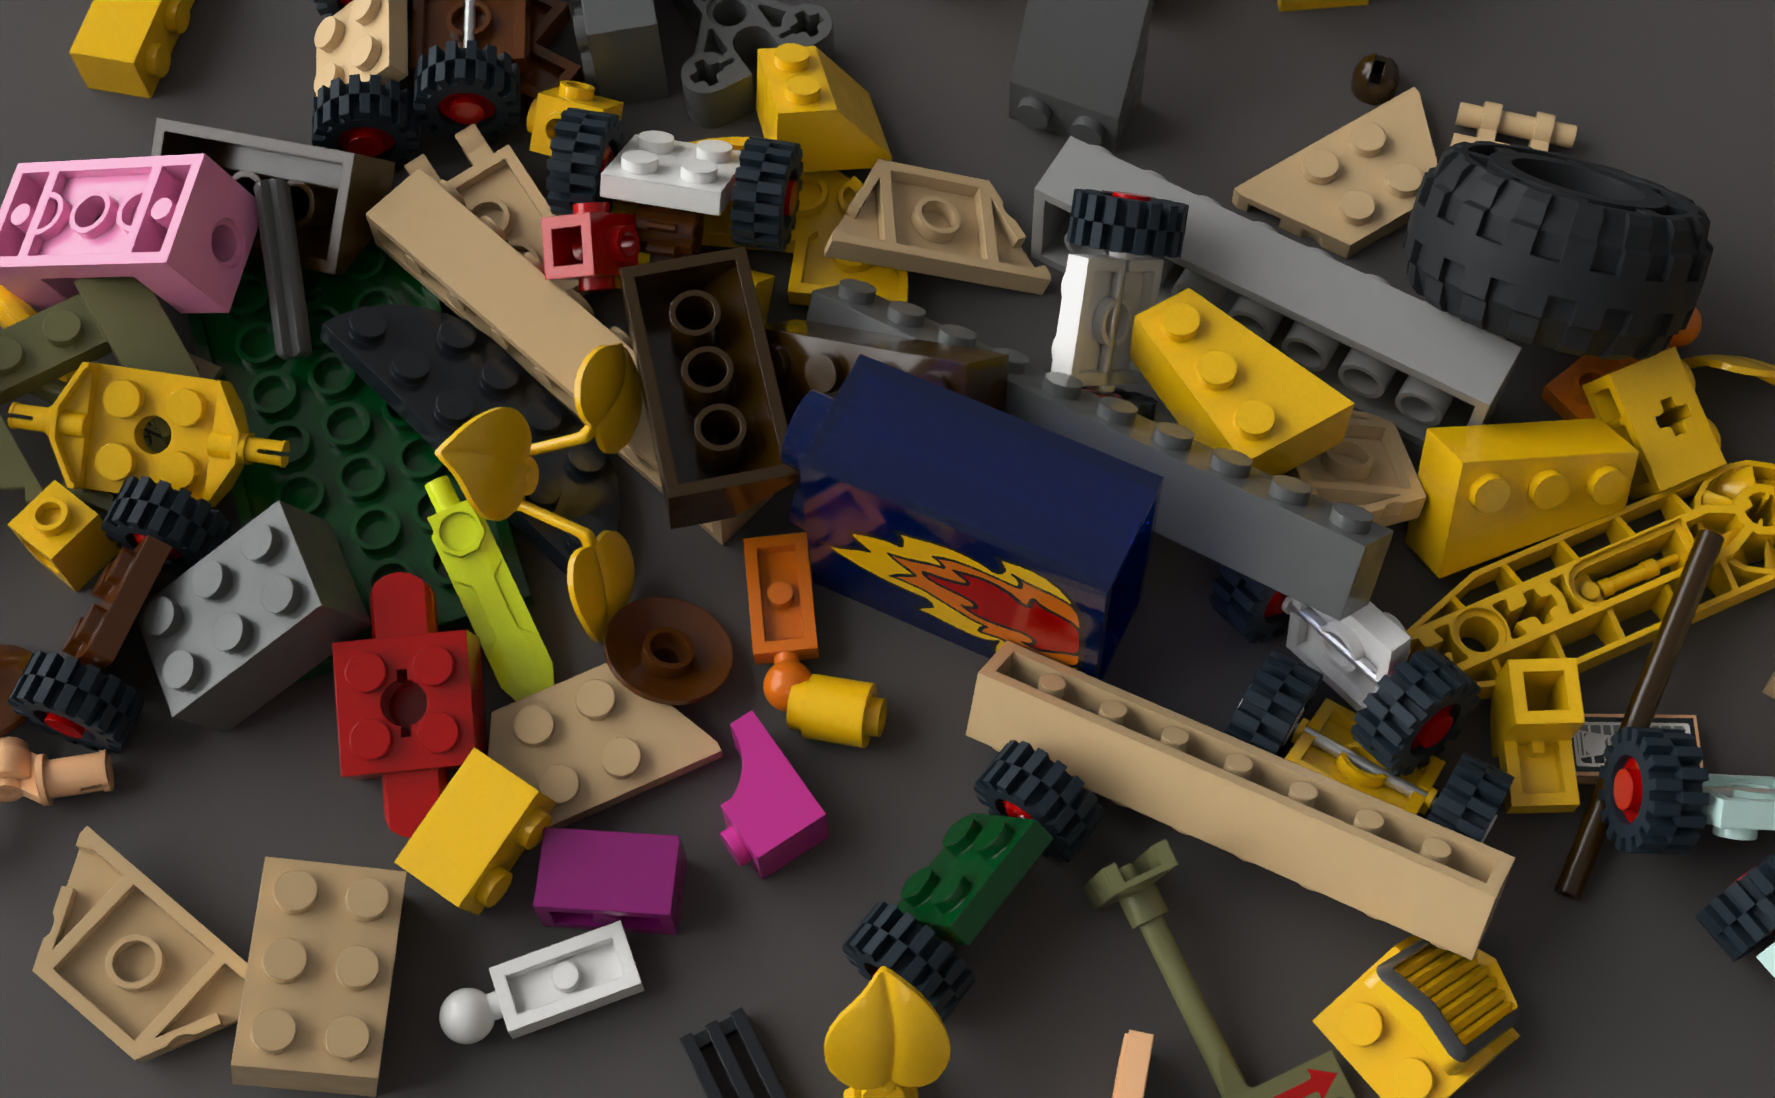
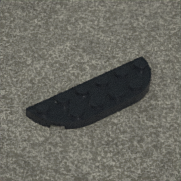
[320,304,621,576]

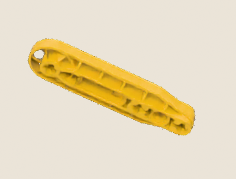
[1406,460,1775,700]

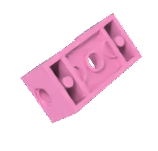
[0,153,259,314]

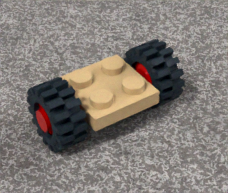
[312,0,420,170]

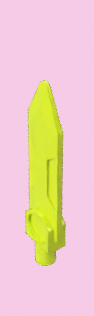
[424,475,554,701]

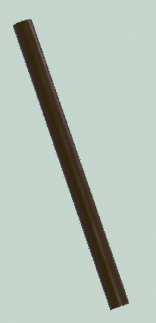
[1554,529,1725,901]

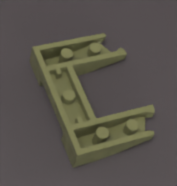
[0,277,202,505]

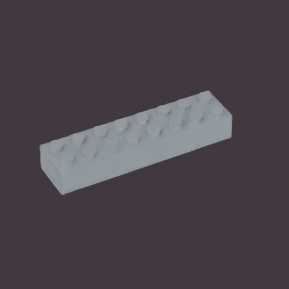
[1031,136,1522,447]

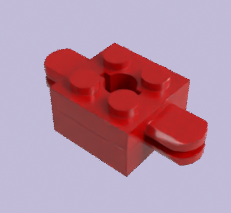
[332,572,488,838]

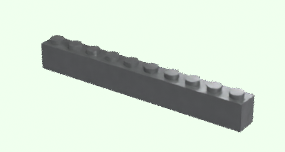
[806,279,1394,621]

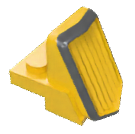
[1312,935,1521,1098]

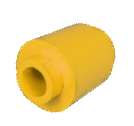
[786,674,887,748]

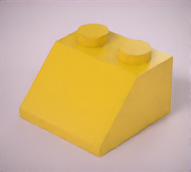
[756,43,892,173]

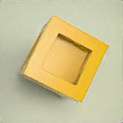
[7,480,121,592]

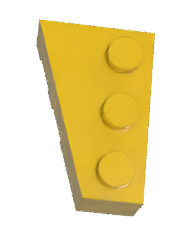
[1129,288,1355,476]
[1405,418,1639,579]

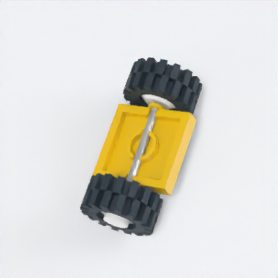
[1225,649,1515,843]

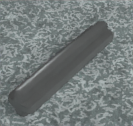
[254,179,312,360]

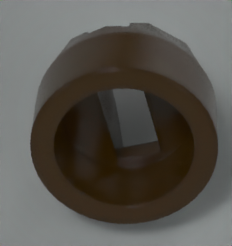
[1351,53,1400,105]

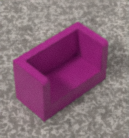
[533,827,687,935]

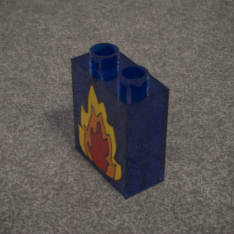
[781,354,1164,681]

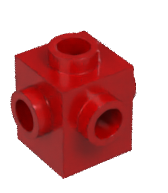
[541,202,640,292]

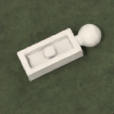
[439,920,645,1044]

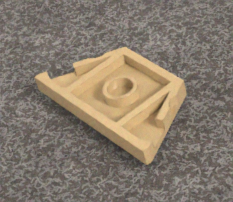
[1232,87,1438,259]
[824,159,1051,295]
[1284,410,1427,527]
[488,663,723,828]
[32,826,248,1064]

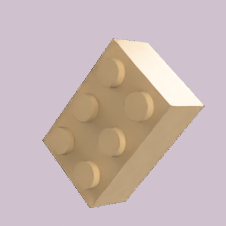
[231,856,407,1097]

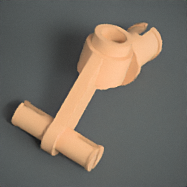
[0,736,114,806]

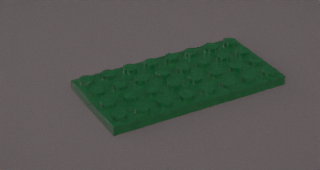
[187,237,535,685]

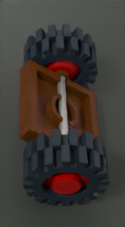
[410,0,531,142]
[7,476,232,753]

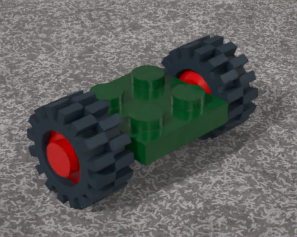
[842,740,1104,1023]

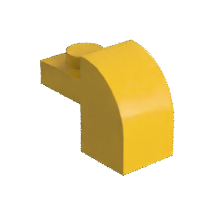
[1490,658,1585,814]

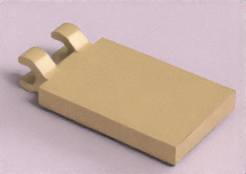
[404,123,590,296]

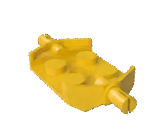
[7,362,290,507]

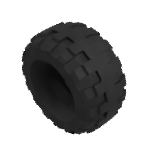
[1402,141,1714,360]

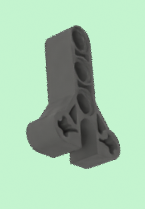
[673,0,835,129]

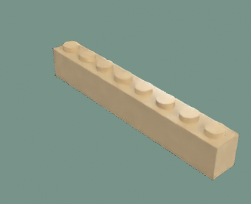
[366,168,774,545]
[966,640,1516,960]

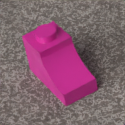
[719,710,829,880]

